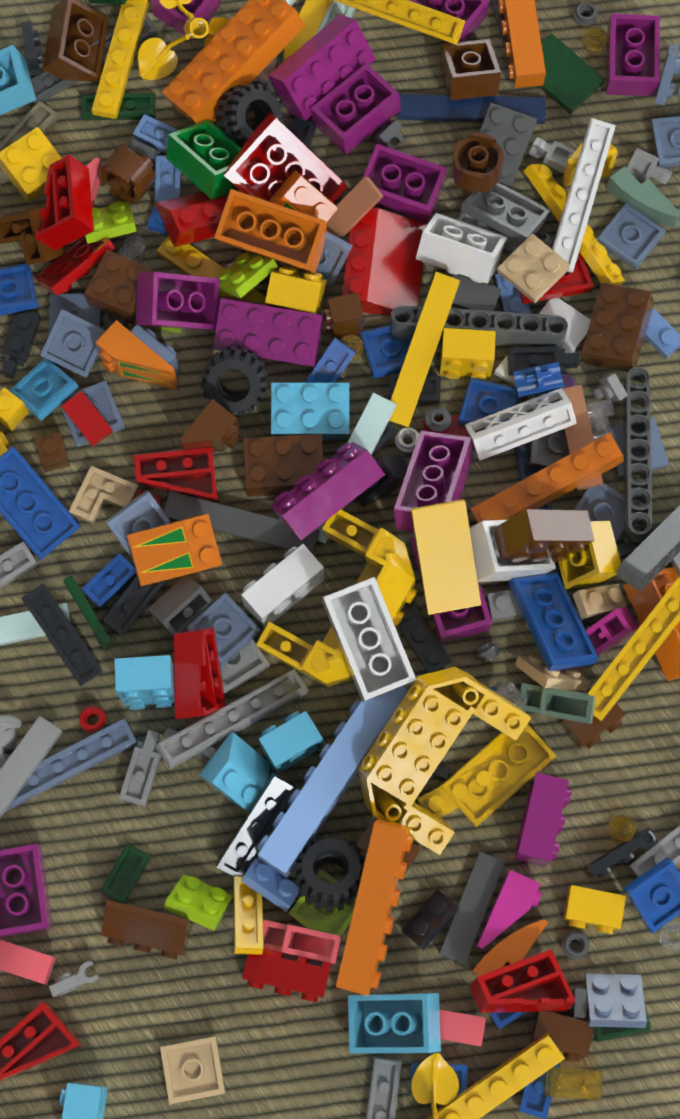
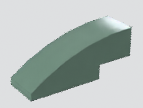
[606,166,680,228]
[519,682,596,724]

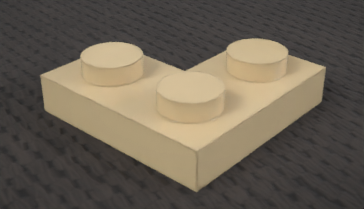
[69,466,139,524]
[515,654,590,691]

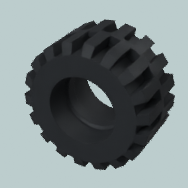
[216,84,284,148]
[201,346,269,416]
[296,835,365,912]

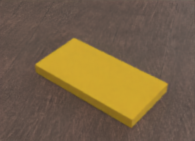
[411,499,481,615]
[441,724,556,828]

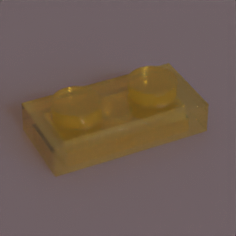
[545,1067,602,1100]

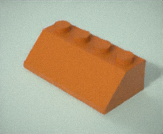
[214,189,327,274]
[623,567,680,681]

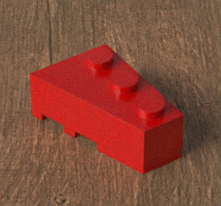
[35,154,94,251]
[134,447,219,502]
[173,627,226,719]
[242,948,331,1003]
[469,949,576,1013]
[0,1002,83,1082]

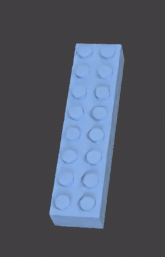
[257,686,408,878]

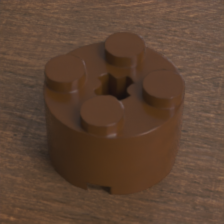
[452,133,504,193]
[97,144,156,204]

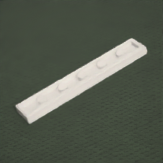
[552,118,616,273]

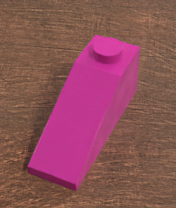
[574,607,640,669]
[476,870,542,950]

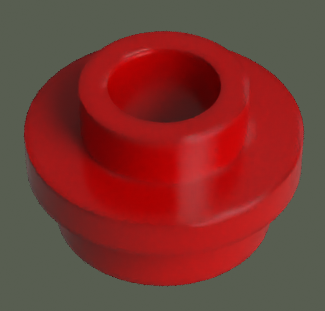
[79,706,106,733]

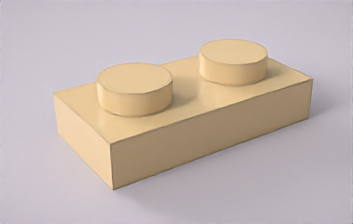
[572,583,627,619]

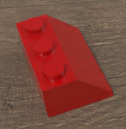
[156,191,229,248]

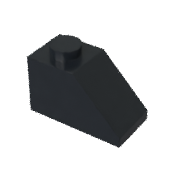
[356,453,408,507]

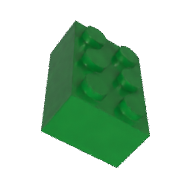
[166,120,242,200]

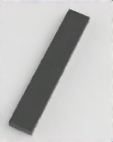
[31,14,159,105]
[164,491,320,555]

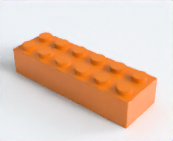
[162,0,305,125]

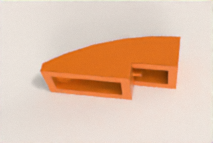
[471,919,548,977]

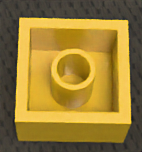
[0,127,62,203]
[265,265,328,314]
[440,328,496,380]
[559,521,621,589]

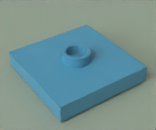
[9,358,79,421]

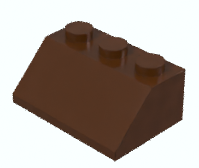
[42,0,109,82]
[179,399,240,453]
[101,900,193,960]

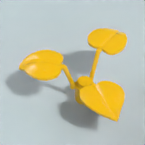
[138,0,230,80]
[411,1053,459,1119]

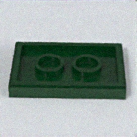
[538,33,605,115]

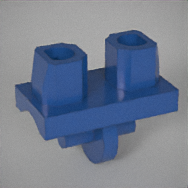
[513,362,564,398]

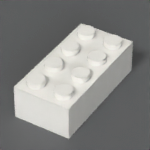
[322,577,416,702]

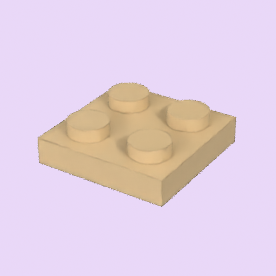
[497,233,570,303]
[160,1036,226,1105]

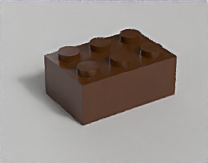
[582,283,654,372]
[244,434,323,497]
[493,509,595,562]

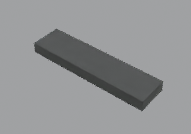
[439,851,505,965]

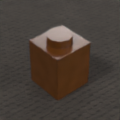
[35,433,70,472]

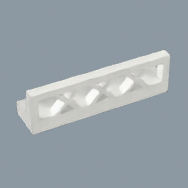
[465,388,577,461]

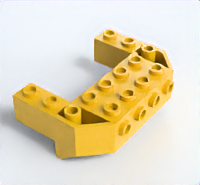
[256,510,418,687]
[358,667,531,855]

